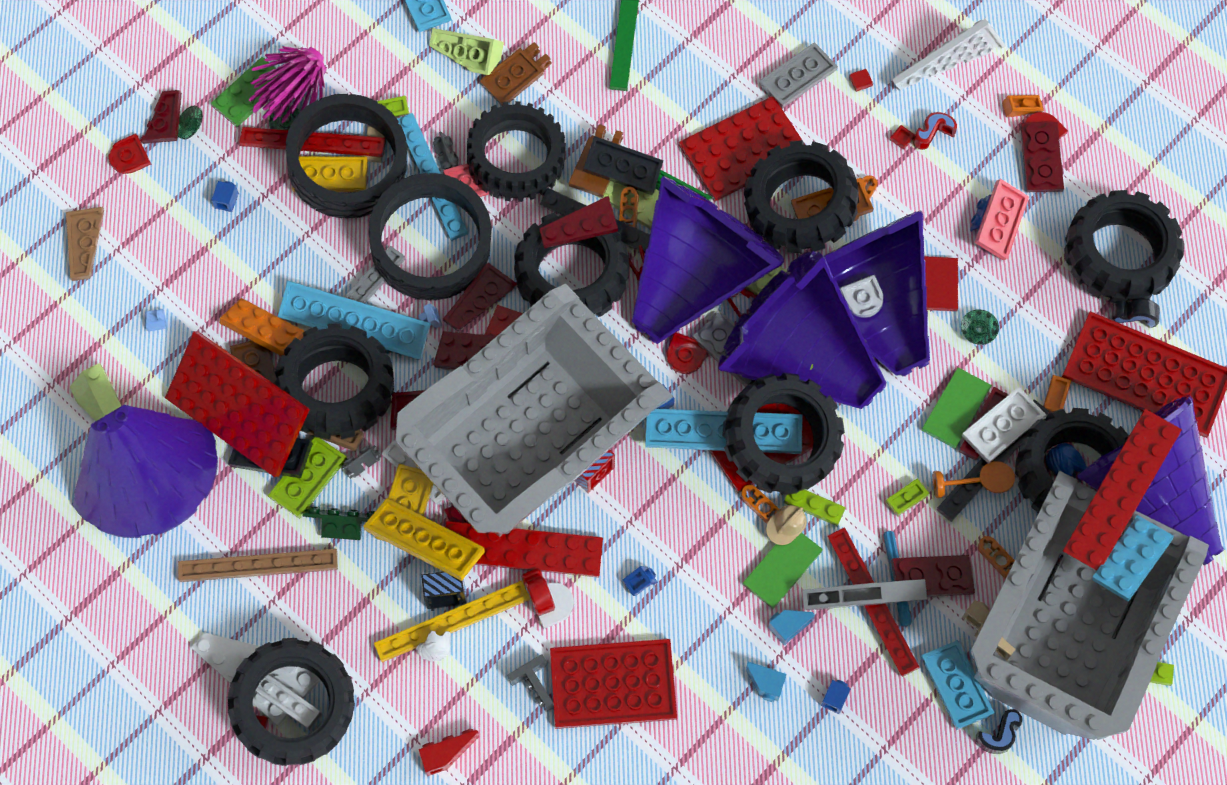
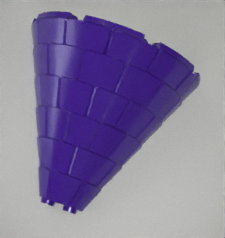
[632,176,784,344]
[824,210,930,377]
[718,251,887,409]
[1077,395,1225,565]
[72,404,218,538]

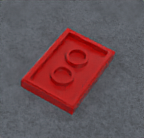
[924,256,958,312]

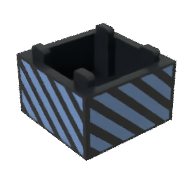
[421,572,467,611]

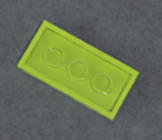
[268,437,347,519]

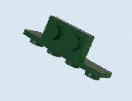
[303,506,375,540]

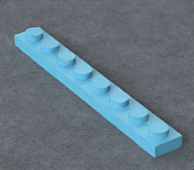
[397,113,468,241]

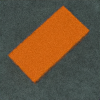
[1043,375,1071,413]

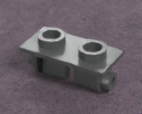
[433,131,459,170]
[341,445,382,479]

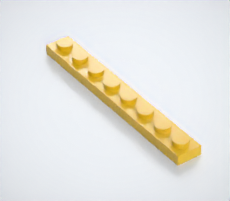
[374,580,530,663]

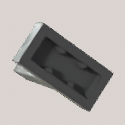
[507,654,554,712]

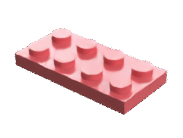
[974,178,1029,261]

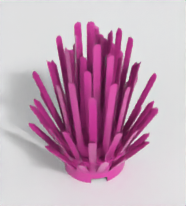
[249,46,327,123]

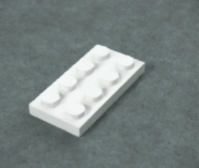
[962,387,1046,464]

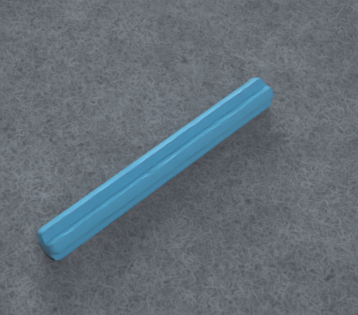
[883,531,912,627]

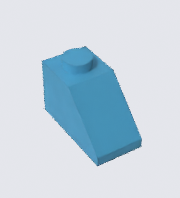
[768,610,815,645]
[746,662,787,702]

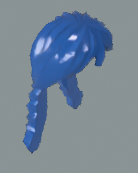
[1046,443,1087,477]

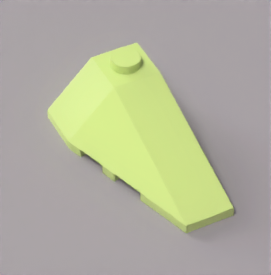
[429,28,504,75]
[70,363,122,421]

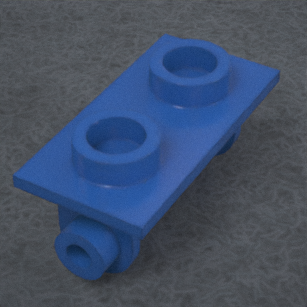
[970,194,991,232]

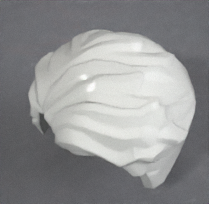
[416,631,451,661]

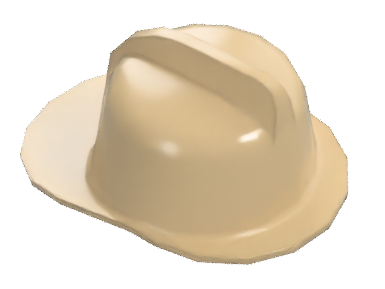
[766,505,807,545]

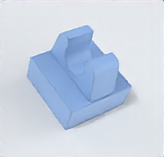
[418,304,442,328]
[145,309,167,332]

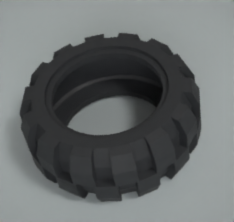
[743,140,859,254]
[1064,190,1185,303]
[514,210,629,317]
[275,323,394,440]
[722,373,845,495]
[1015,408,1129,513]
[227,638,355,766]

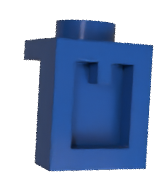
[623,566,658,596]

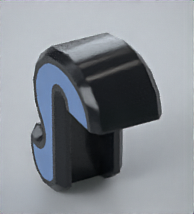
[1112,298,1160,328]
[976,709,1022,754]

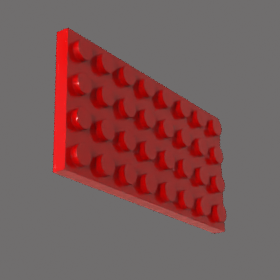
[1062,311,1227,438]
[165,331,310,477]

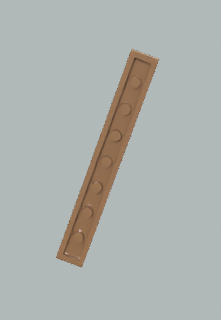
[178,549,338,582]

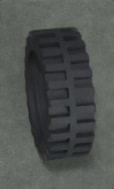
[467,101,566,202]

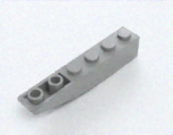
[802,579,927,611]

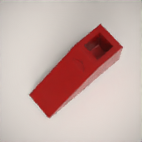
[418,729,480,777]

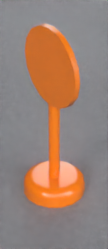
[932,461,1015,498]

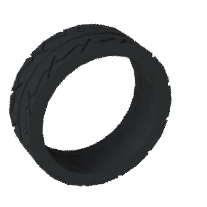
[286,93,407,219]
[368,173,492,301]

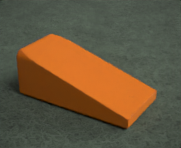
[1002,95,1044,117]

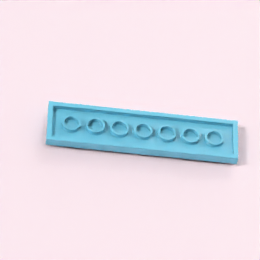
[278,281,431,360]
[645,409,802,454]

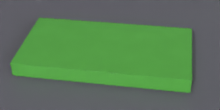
[921,367,992,449]
[742,532,823,609]

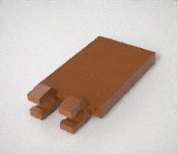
[480,42,552,106]
[568,124,623,198]

